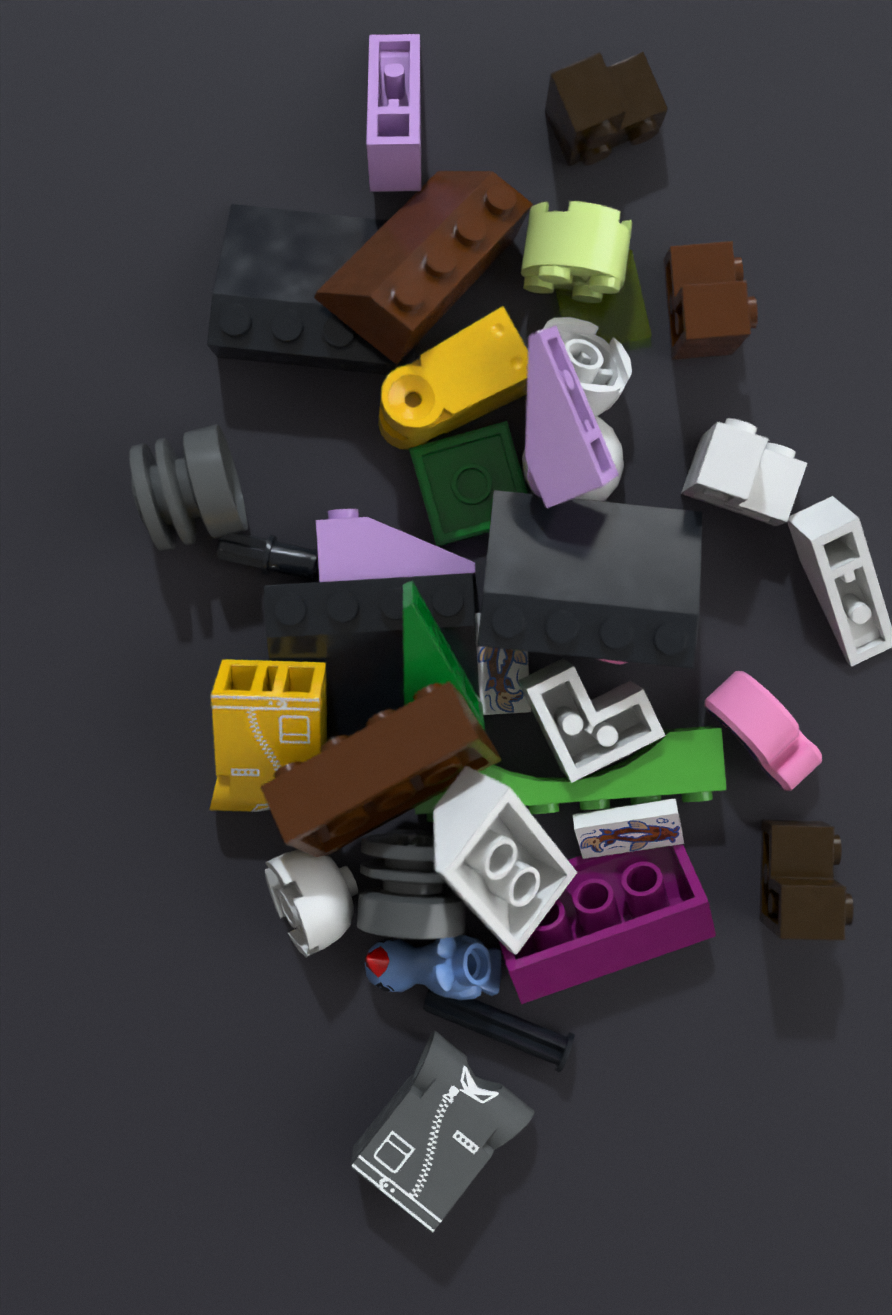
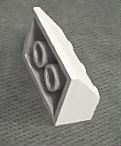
[434,766,577,955]

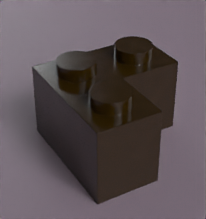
[545,52,668,167]
[759,820,854,941]

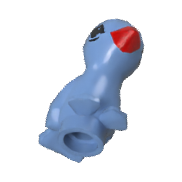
[365,935,502,1000]

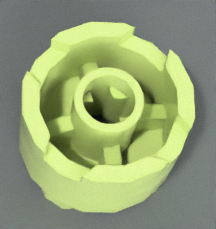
[521,201,633,303]

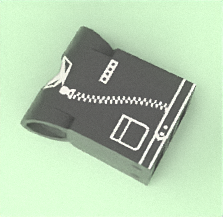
[351,1031,535,1233]

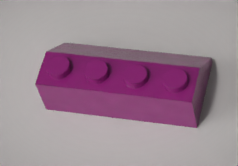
[499,844,716,1004]

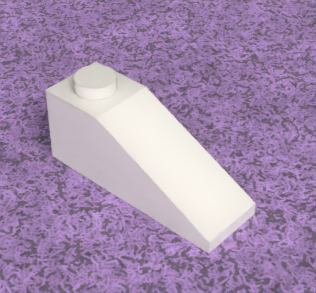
[787,496,892,667]

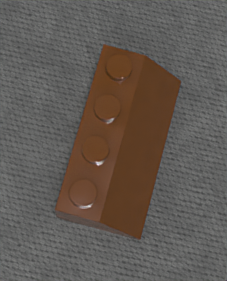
[314,171,533,365]
[260,682,501,857]

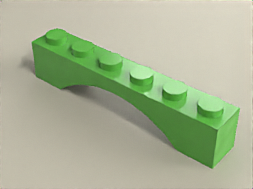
[415,726,726,822]

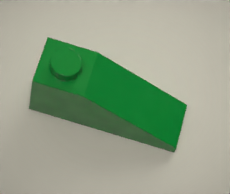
[403,581,485,730]

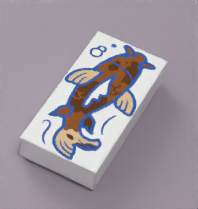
[475,613,531,715]
[573,799,684,859]

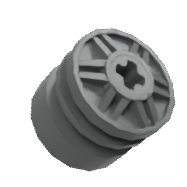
[129,424,248,552]
[357,829,466,939]

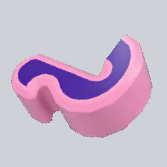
[704,671,822,791]

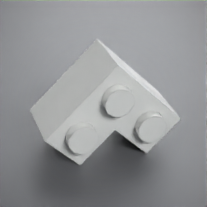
[681,418,807,526]
[518,658,665,783]

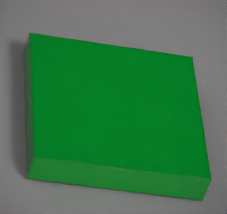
[409,421,528,547]

